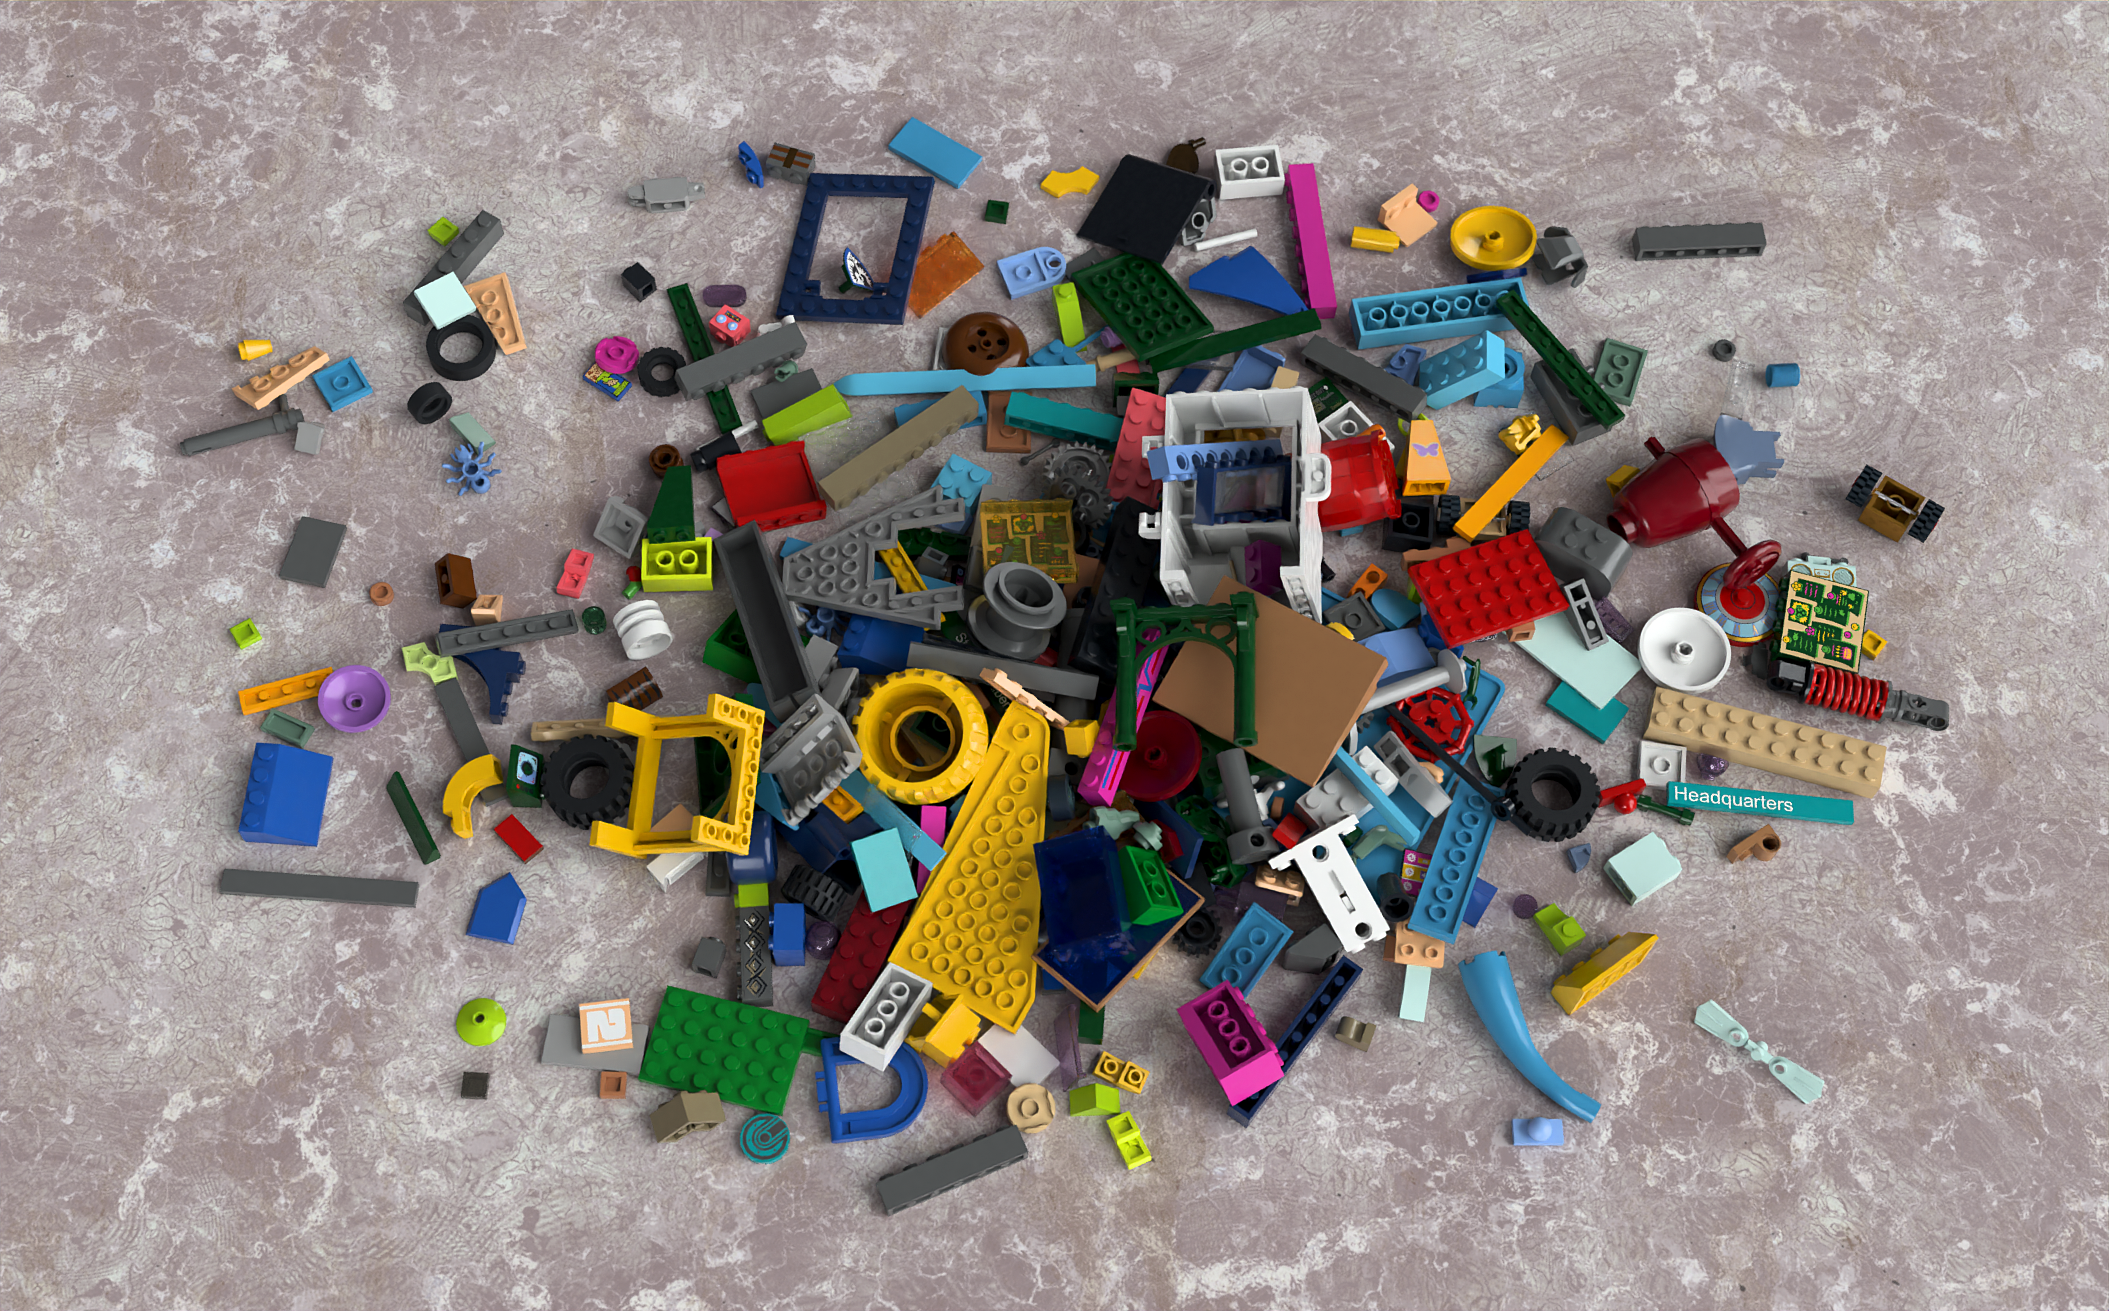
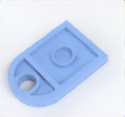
[997,247,1066,300]

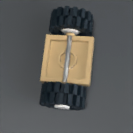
[1436,494,1530,541]

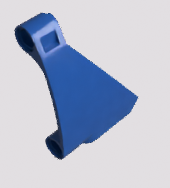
[1189,246,1308,316]

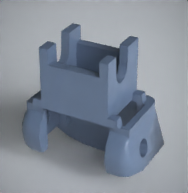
[1713,415,1784,485]

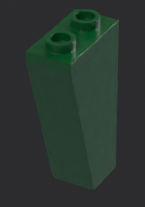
[647,465,696,544]

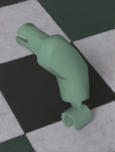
[1349,825,1407,866]

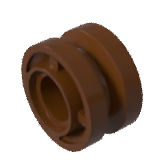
[649,444,684,480]

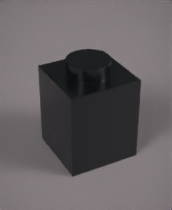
[621,262,657,302]

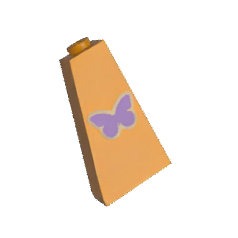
[1402,420,1451,496]

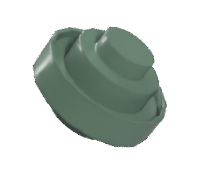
[1131,820,1163,852]

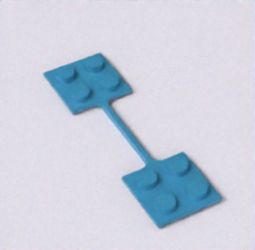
[1026,325,1108,367]

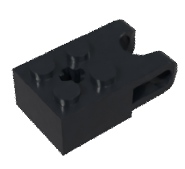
[1382,478,1434,553]

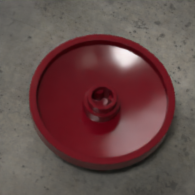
[1118,710,1202,802]

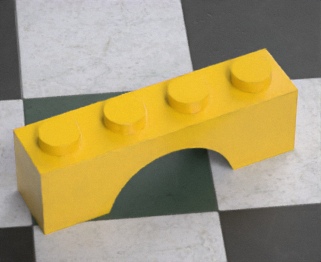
[1064,698,1111,758]

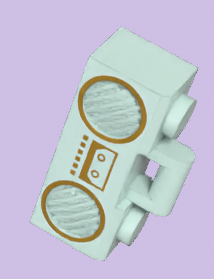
[1782,555,1857,587]

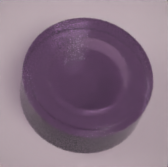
[1512,894,1538,919]

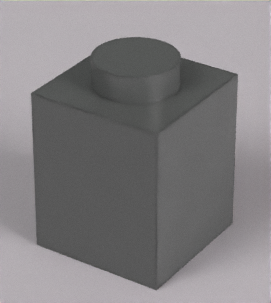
[692,937,727,979]

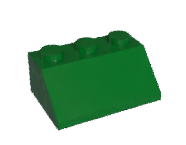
[1107,845,1184,925]

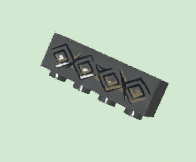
[735,905,773,1007]

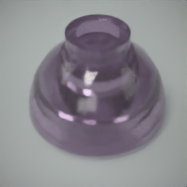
[1697,753,1729,781]

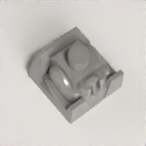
[593,496,650,559]

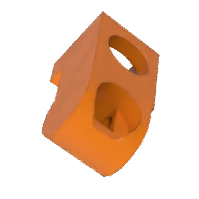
[1346,563,1388,602]

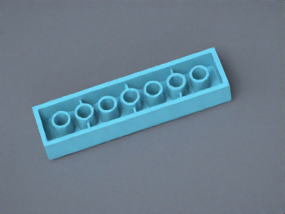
[1349,277,1529,350]

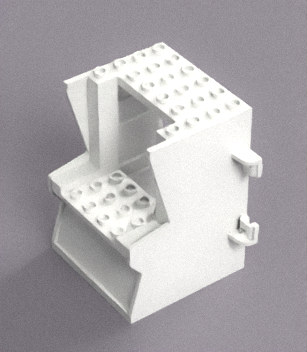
[1139,386,1331,625]

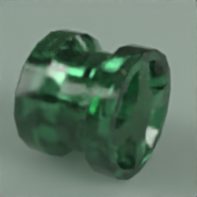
[582,606,607,635]

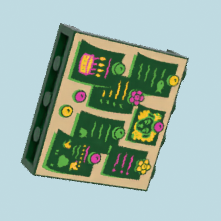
[1769,570,1869,674]

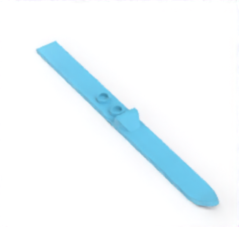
[834,364,1096,396]
[747,683,947,871]

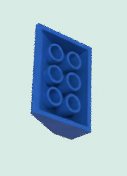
[837,590,926,676]
[238,742,334,847]

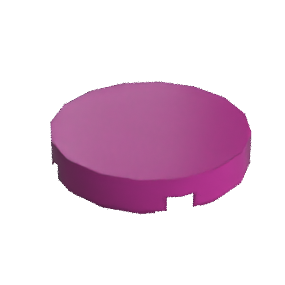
[595,336,639,374]

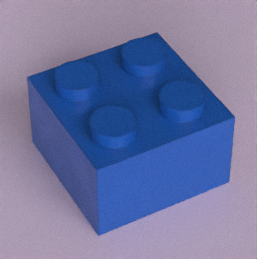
[769,903,806,966]

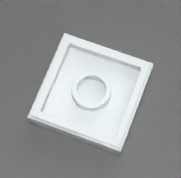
[1636,741,1687,790]

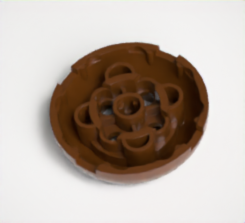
[941,311,1029,393]

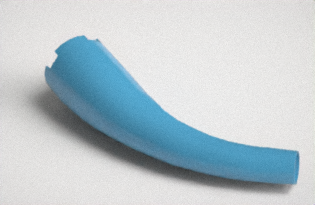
[1458,951,1602,1123]

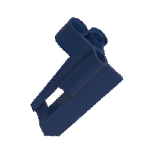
[761,802,884,874]

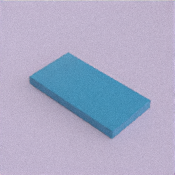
[888,117,982,189]
[1199,902,1293,1001]

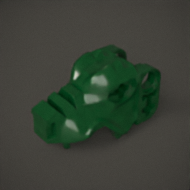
[1173,794,1248,888]

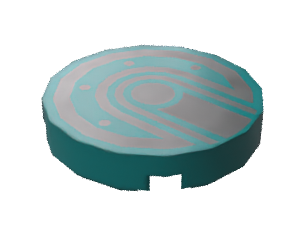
[740,1113,790,1164]

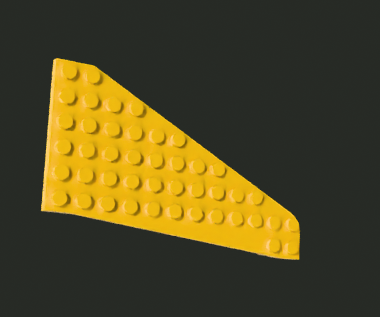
[887,700,1050,1035]

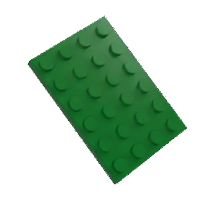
[638,986,810,1116]

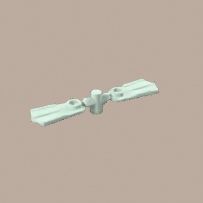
[1694,999,1824,1104]

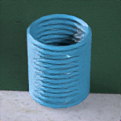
[1765,363,1800,388]

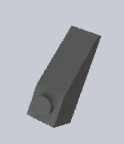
[1559,578,1609,651]

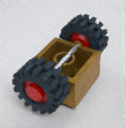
[1845,464,1945,543]

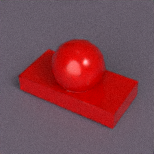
[1598,778,1647,815]

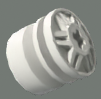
[613,600,673,660]

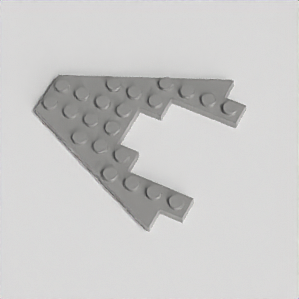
[782,485,965,630]

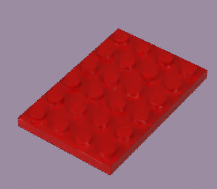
[1407,529,1569,649]

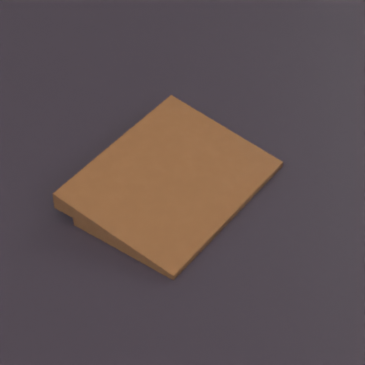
[1152,575,1388,788]

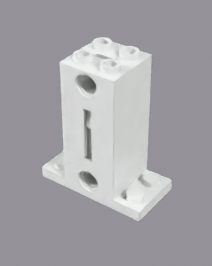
[1266,812,1390,953]

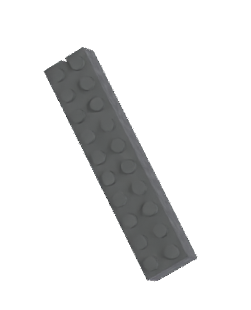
[714,520,822,724]

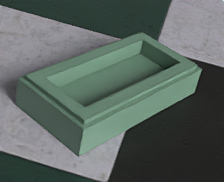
[260,708,315,749]

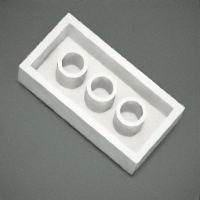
[1293,746,1398,835]
[839,962,933,1071]

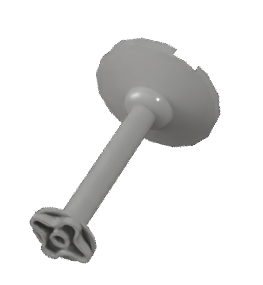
[1341,649,1467,757]

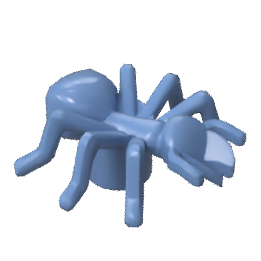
[442,441,501,496]
[798,606,853,642]

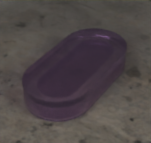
[703,285,747,308]

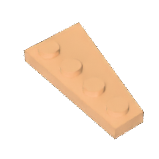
[464,272,527,355]
[979,668,1070,731]

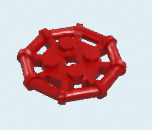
[1386,686,1474,764]

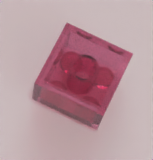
[940,1041,1012,1117]

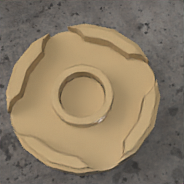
[1006,1083,1056,1133]

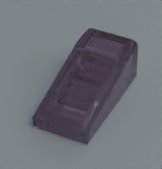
[1594,596,1635,644]

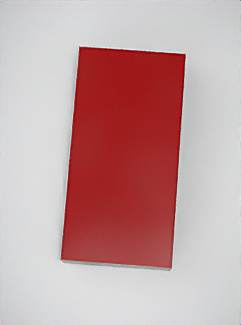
[493,814,544,865]

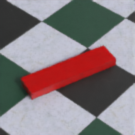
[1272,812,1308,850]

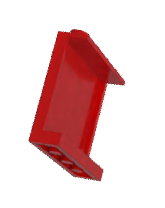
[716,440,827,532]

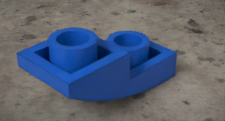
[738,141,764,188]

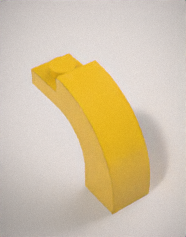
[443,754,503,839]

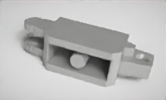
[627,177,705,214]

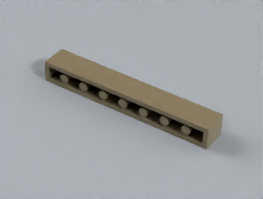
[818,385,979,512]

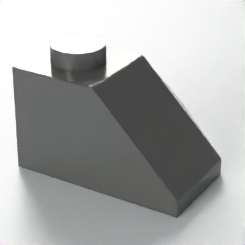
[1178,197,1217,246]

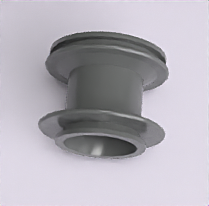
[965,562,1067,662]

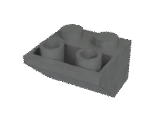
[1282,923,1343,975]

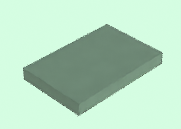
[1593,337,1648,407]

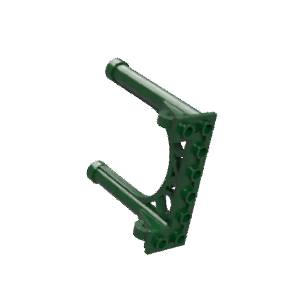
[1110,591,1259,752]

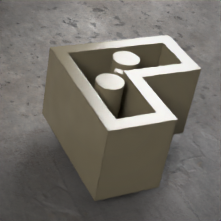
[649,1090,726,1143]

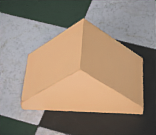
[471,595,503,626]

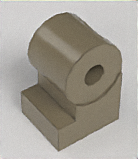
[1335,1016,1377,1052]

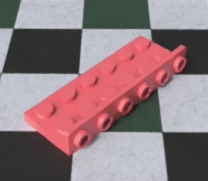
[1105,387,1166,510]

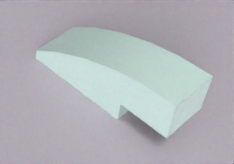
[1397,964,1431,1022]

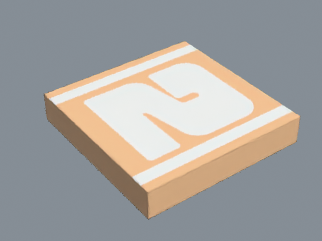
[579,998,633,1054]

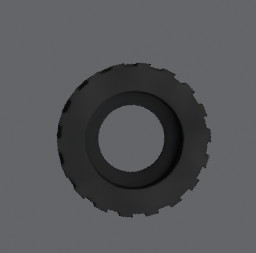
[637,347,686,398]

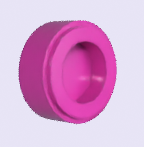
[1417,191,1439,212]

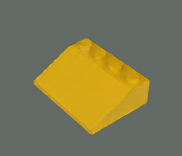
[1551,932,1658,1016]

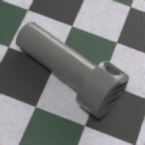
[1216,748,1279,864]

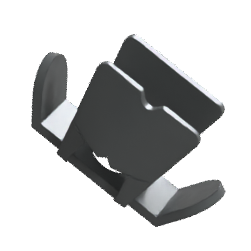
[1533,226,1588,288]

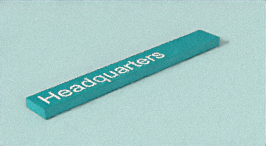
[1666,781,1854,825]

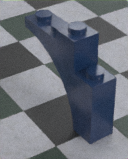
[436,624,526,725]

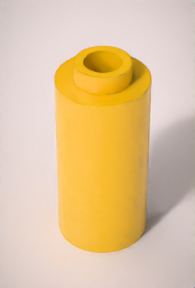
[1350,226,1400,253]

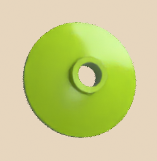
[456,998,507,1046]

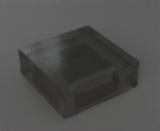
[461,1072,490,1100]

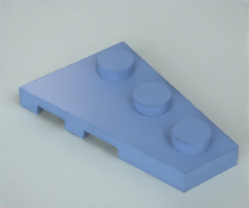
[1385,344,1427,386]

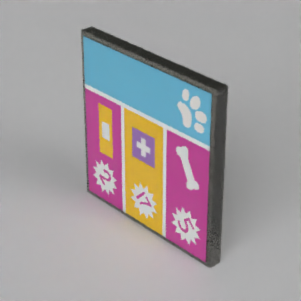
[1399,848,1433,898]

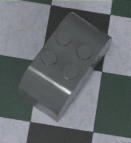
[1534,507,1633,604]

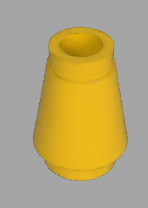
[237,339,273,361]

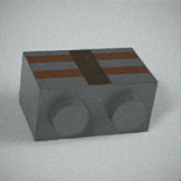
[766,142,816,186]

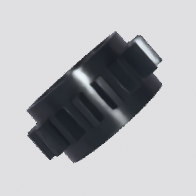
[1171,907,1223,958]

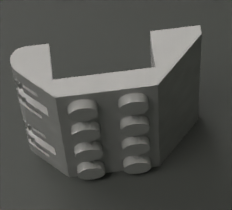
[759,694,863,827]

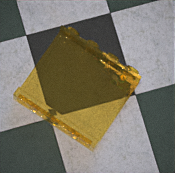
[979,498,1079,583]

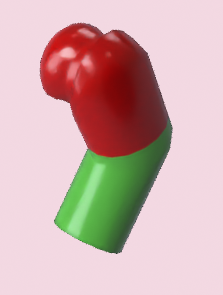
[622,566,643,600]

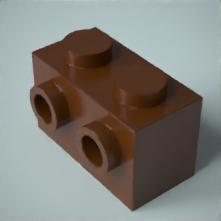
[434,553,477,609]

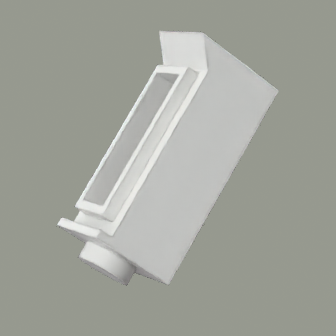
[646,852,708,894]

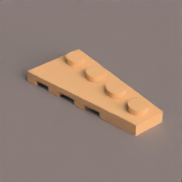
[232,346,330,410]

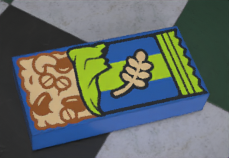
[583,361,632,402]

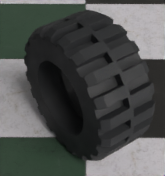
[541,734,634,830]
[1505,747,1600,842]

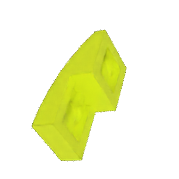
[1106,1111,1151,1170]

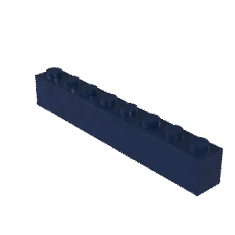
[1227,955,1363,1129]

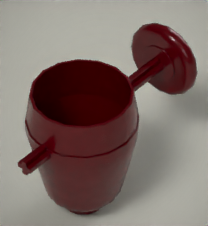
[1606,436,1782,590]

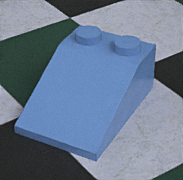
[1357,627,1436,689]

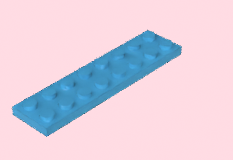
[1407,777,1506,945]

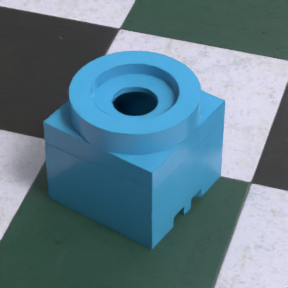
[1473,347,1525,408]

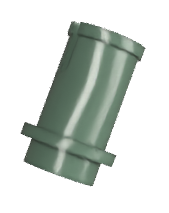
[774,360,798,381]

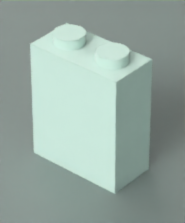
[1603,832,1682,906]

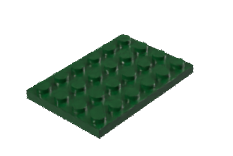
[1071,253,1214,362]

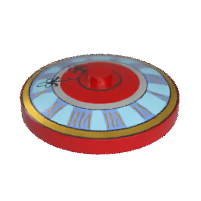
[1693,562,1780,647]

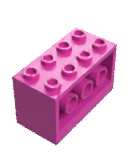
[1176,980,1284,1106]

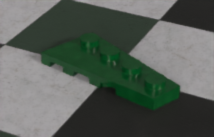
[880,527,971,561]

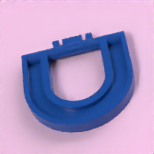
[815,1037,928,1144]

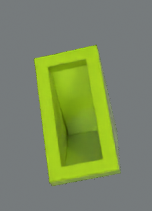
[1069,1083,1120,1116]

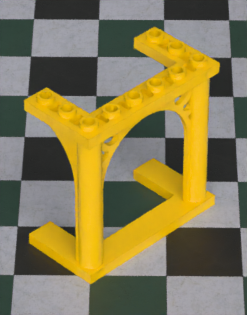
[589,694,765,859]

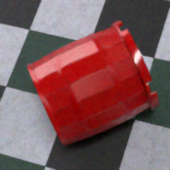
[1285,429,1401,533]

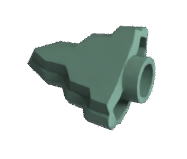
[1083,806,1140,851]

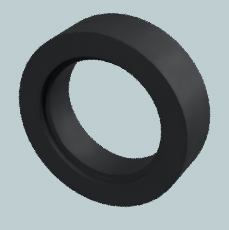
[426,315,496,381]

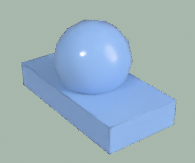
[1511,1117,1564,1146]

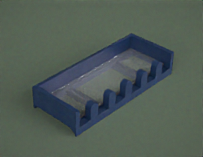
[1190,454,1292,526]

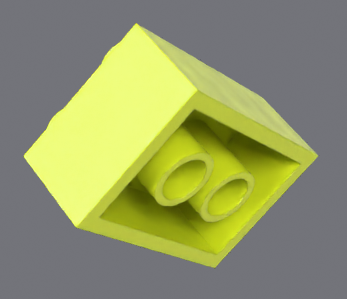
[641,537,714,592]

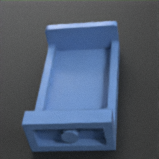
[1218,345,1286,392]

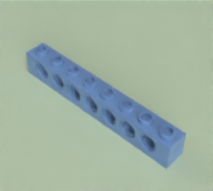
[1147,439,1283,483]

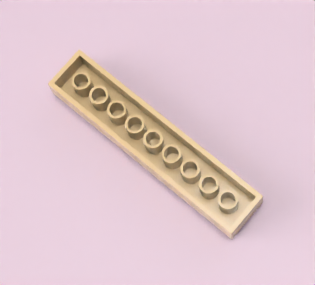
[1642,687,1887,799]

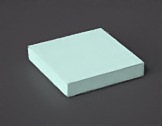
[414,272,476,330]

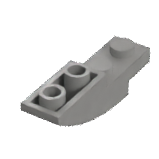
[1373,731,1453,818]

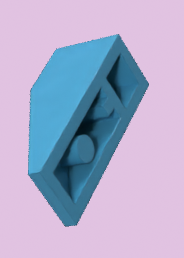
[754,769,799,831]

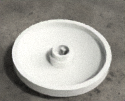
[1637,607,1731,694]

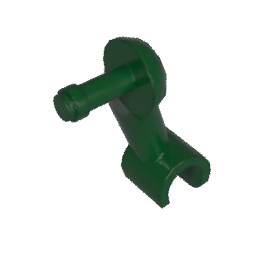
[1462,656,1481,710]

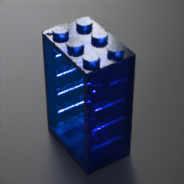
[1033,825,1136,969]

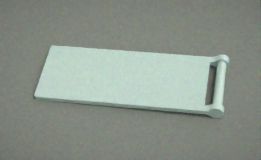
[1502,611,1642,710]

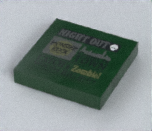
[1308,377,1349,423]

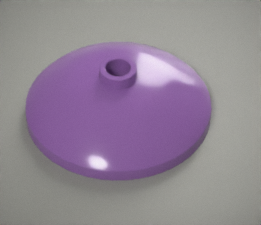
[318,665,391,733]

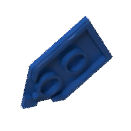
[466,872,527,945]

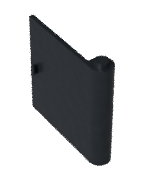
[1077,154,1217,265]

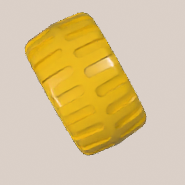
[851,668,989,805]

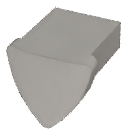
[294,421,325,455]

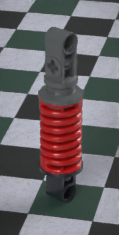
[1766,660,1949,731]

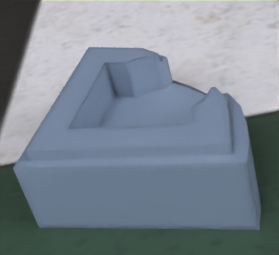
[1566,843,1591,873]

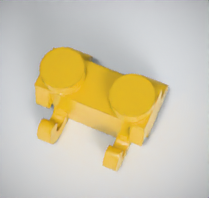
[1498,414,1541,455]

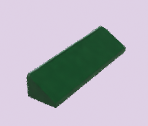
[386,771,441,865]

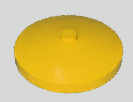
[1450,206,1537,271]

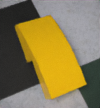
[1092,1051,1150,1095]

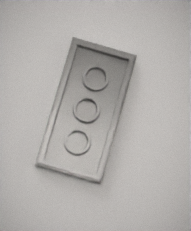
[541,1014,650,1075]

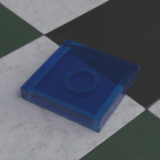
[1466,268,1527,284]

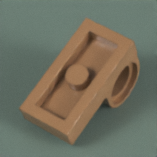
[1726,824,1781,864]

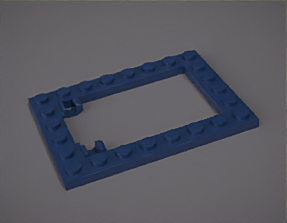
[776,173,935,325]

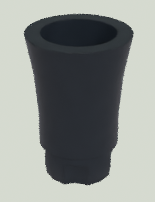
[690,430,742,473]
[1377,872,1414,923]

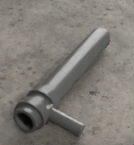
[180,394,305,456]

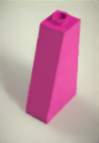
[915,805,946,896]

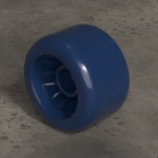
[725,811,778,885]

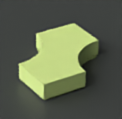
[402,642,458,686]

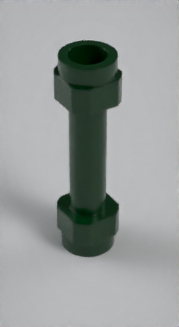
[1636,794,1695,826]

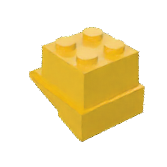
[904,993,981,1069]

